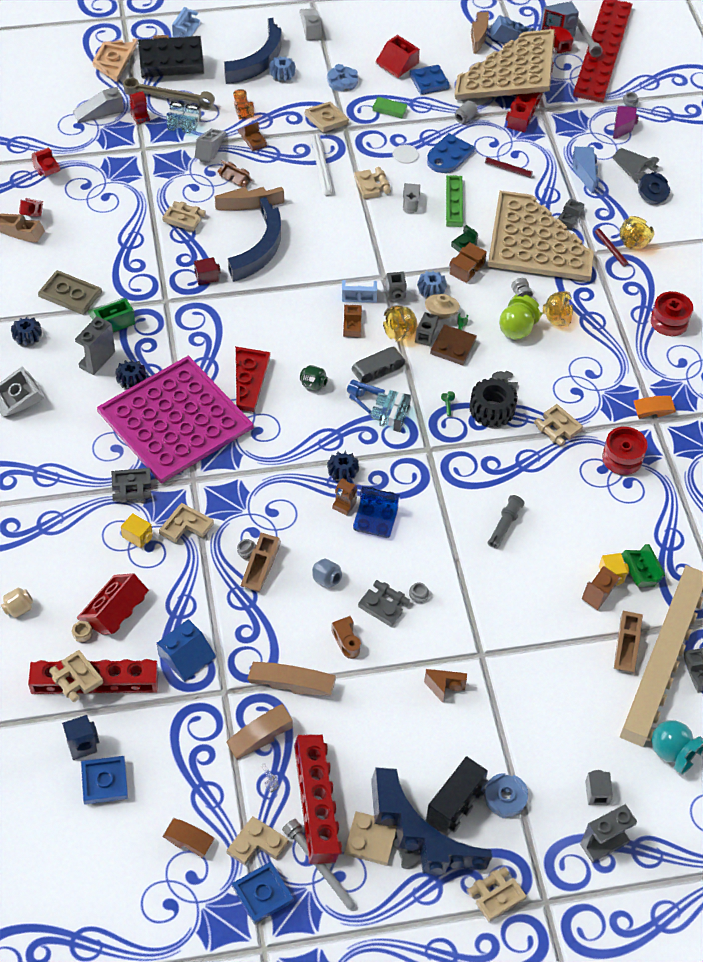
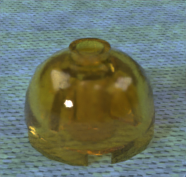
[619,216,655,250]
[543,291,573,327]
[383,305,417,342]

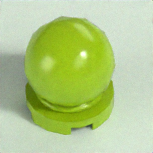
[499,294,543,339]

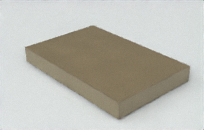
[38,270,102,315]

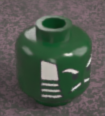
[300,365,328,391]

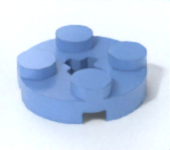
[327,64,358,92]
[484,773,528,818]

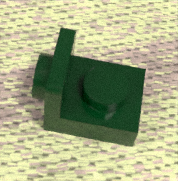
[451,225,478,252]

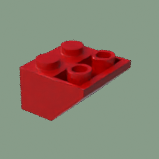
[375,34,420,78]

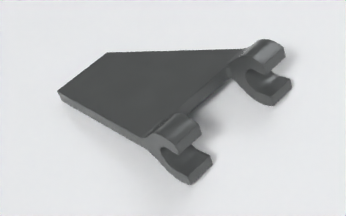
[612,148,659,184]

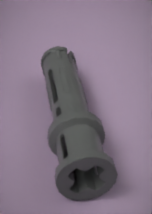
[487,495,525,549]

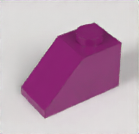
[613,105,639,139]

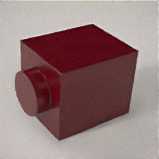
[194,257,221,285]

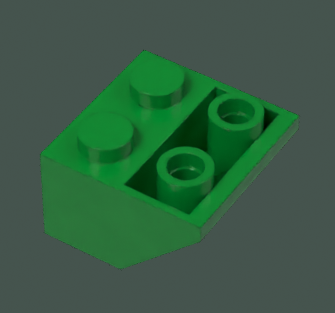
[88,298,135,333]

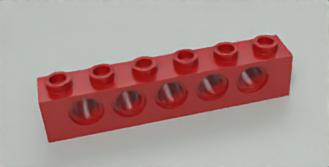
[505,61,554,133]
[28,659,158,694]
[294,734,342,864]

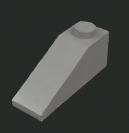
[299,8,321,41]
[73,87,124,123]
[194,128,227,163]

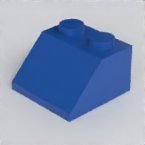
[156,619,216,682]

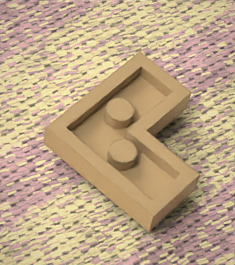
[159,502,214,543]
[226,816,289,866]

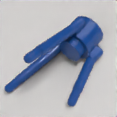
[347,379,390,414]

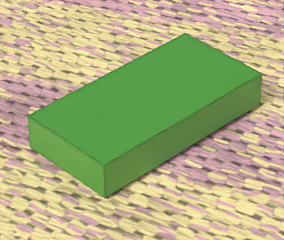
[372,97,408,119]

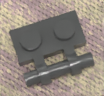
[111,468,152,503]
[358,580,411,627]

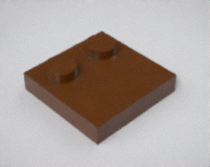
[430,324,477,366]

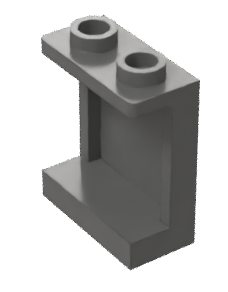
[75,316,115,375]
[580,804,637,863]

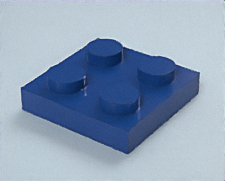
[409,64,450,95]
[81,756,128,805]
[231,861,294,924]

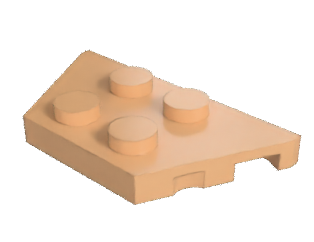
[92,38,138,82]

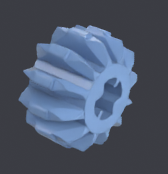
[269,56,296,81]
[417,270,447,298]

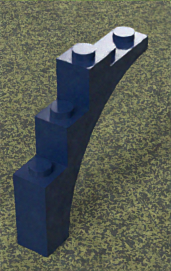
[371,767,492,876]

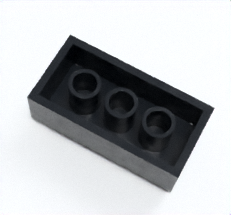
[138,36,204,77]

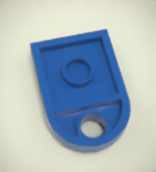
[427,133,475,173]

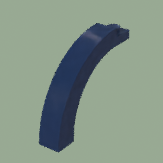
[224,18,282,84]
[227,197,281,282]

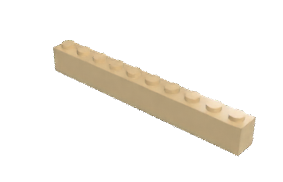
[619,565,703,747]

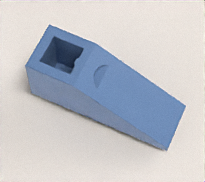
[489,15,536,43]
[572,146,599,194]

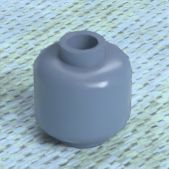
[312,558,342,588]

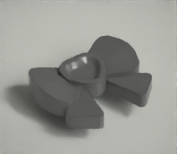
[491,371,518,390]
[393,839,421,869]

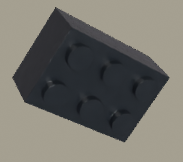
[426,756,488,836]

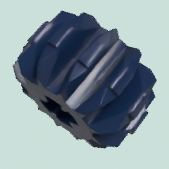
[11,316,42,347]
[115,359,147,389]
[327,450,359,482]

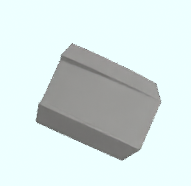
[0,366,45,416]

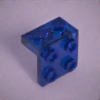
[353,486,400,538]

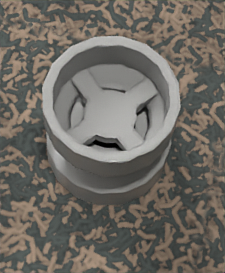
[511,278,533,298]

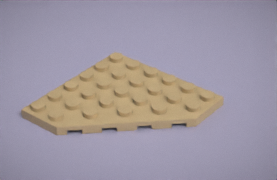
[454,29,555,100]
[488,190,594,281]

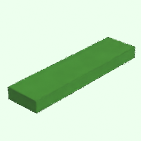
[446,175,463,227]

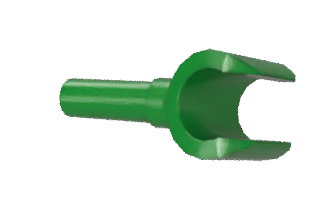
[457,313,468,330]
[441,391,455,416]

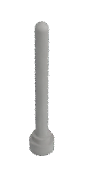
[577,17,602,57]
[282,819,355,910]

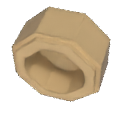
[71,621,93,642]

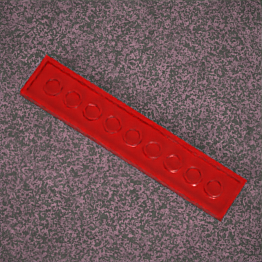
[573,0,633,103]

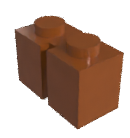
[449,243,487,283]

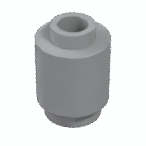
[454,101,478,124]

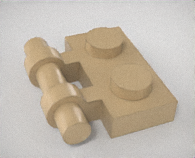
[354,167,391,199]
[162,201,206,232]
[534,404,583,447]
[49,650,103,702]
[467,867,527,922]

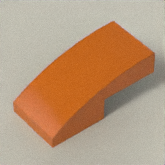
[634,396,676,419]

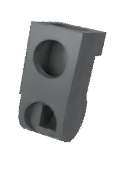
[415,312,439,346]

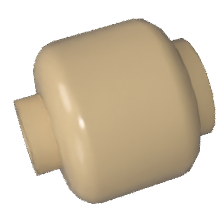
[1,587,34,618]

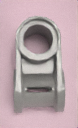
[403,183,421,214]

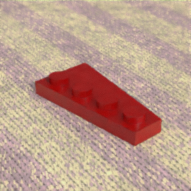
[235,346,271,412]

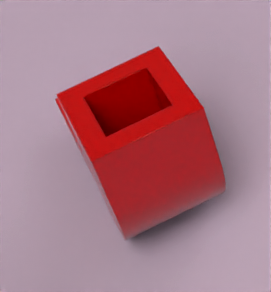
[549,26,574,54]
[31,147,60,176]

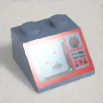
[540,1,579,37]

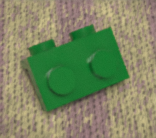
[621,544,665,587]

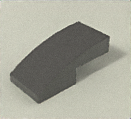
[557,199,585,230]
[683,648,703,692]

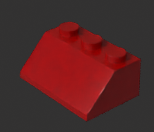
[76,573,149,635]

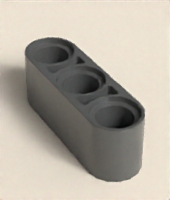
[351,346,406,384]

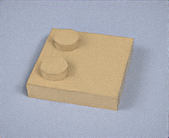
[304,101,349,132]
[344,811,397,866]

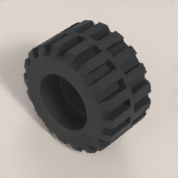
[469,377,518,427]

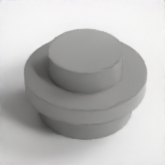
[623,92,639,106]
[237,539,256,558]
[409,582,429,602]

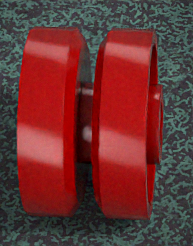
[650,291,694,337]
[602,426,648,475]

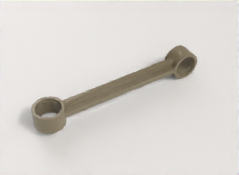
[123,78,215,110]

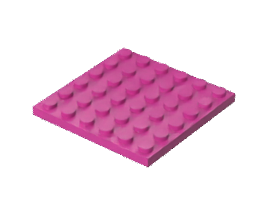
[97,355,254,484]

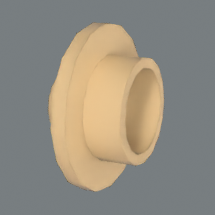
[425,294,460,319]

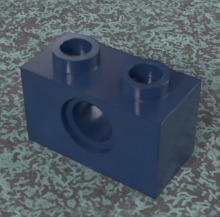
[62,715,100,760]

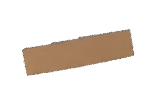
[214,186,284,211]
[247,661,337,695]

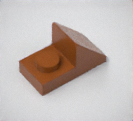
[238,122,267,151]
[581,566,621,610]
[424,669,467,702]

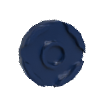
[638,172,671,204]

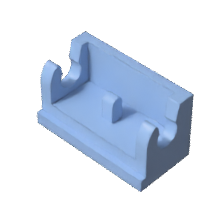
[172,7,200,37]
[342,280,377,303]

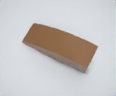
[471,12,489,54]
[0,213,45,242]
[240,532,281,592]
[613,610,643,673]
[226,703,293,760]

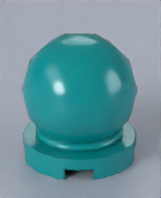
[651,720,703,775]

